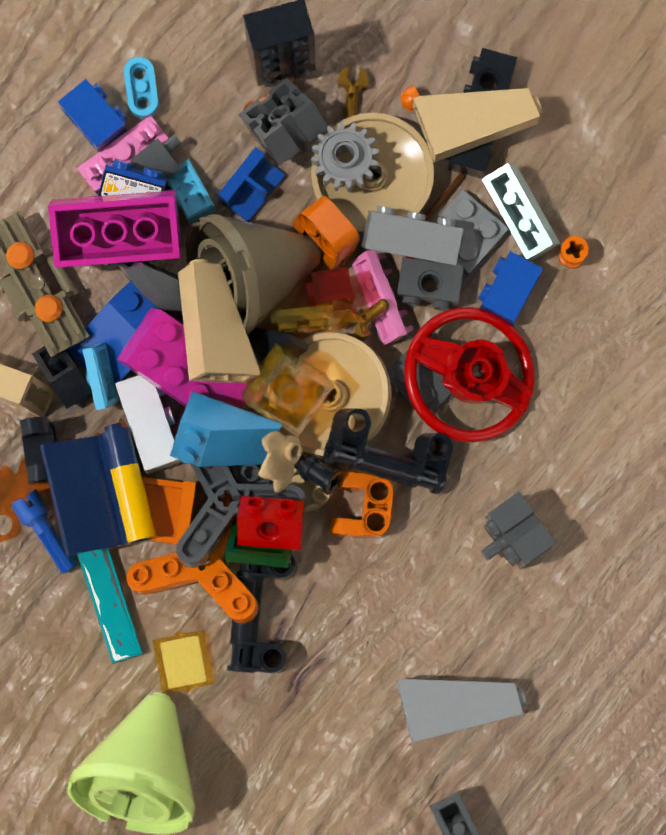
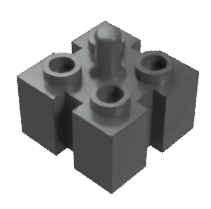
[238,78,328,165]
[481,492,556,569]

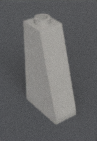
[396,679,527,743]

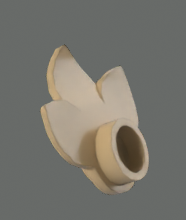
[258,431,302,493]

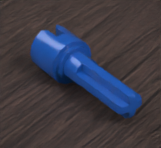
[10,489,77,574]

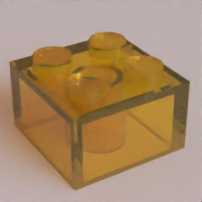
[241,343,334,437]

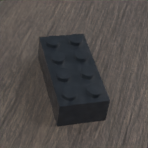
[243,0,316,87]

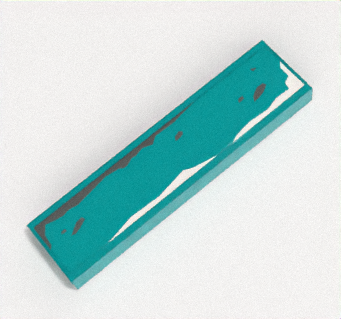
[77,548,143,664]

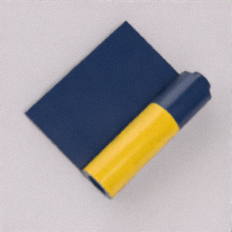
[40,423,157,556]

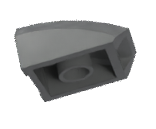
[117,261,183,321]

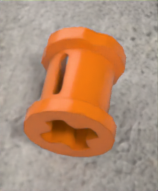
[558,236,589,269]

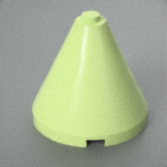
[67,692,195,834]

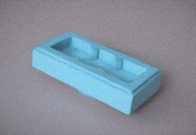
[167,159,217,225]
[82,342,119,410]

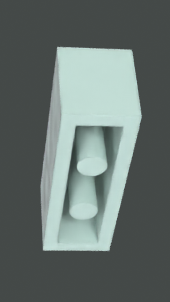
[482,163,560,260]

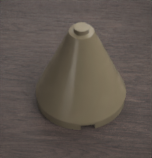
[186,214,323,335]

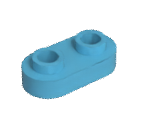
[124,57,159,119]

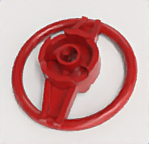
[404,307,535,442]

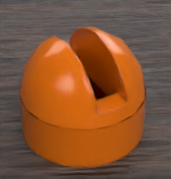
[400,85,420,111]

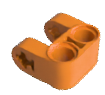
[292,196,359,271]
[329,471,393,538]

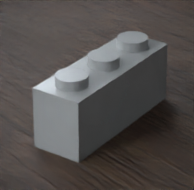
[362,205,463,265]

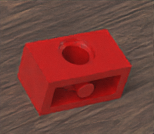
[237,496,304,550]

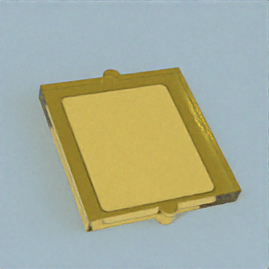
[153,630,214,694]

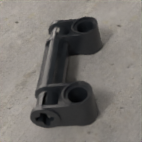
[323,408,453,494]
[227,554,298,674]

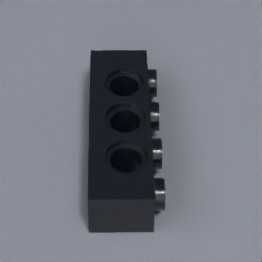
[445,48,517,179]

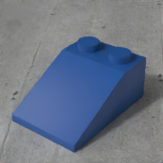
[67,281,158,387]

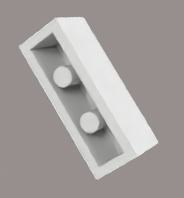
[115,375,182,474]

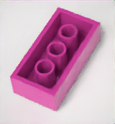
[48,190,182,268]
[117,308,260,409]

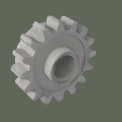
[311,122,379,192]

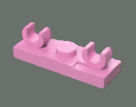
[77,116,168,194]
[351,250,414,346]

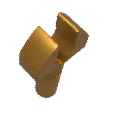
[338,65,369,119]
[340,299,389,340]

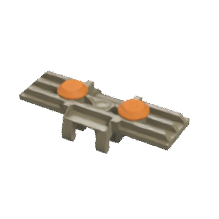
[0,210,90,358]

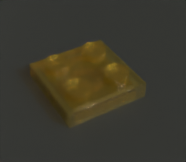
[271,305,334,335]

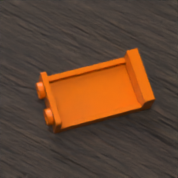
[142,477,197,545]

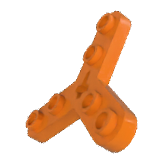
[126,495,259,623]

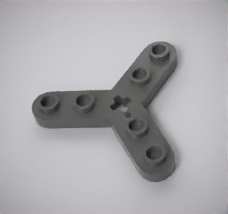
[176,463,306,568]

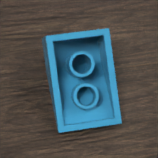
[170,391,282,467]

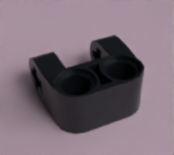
[19,417,57,485]

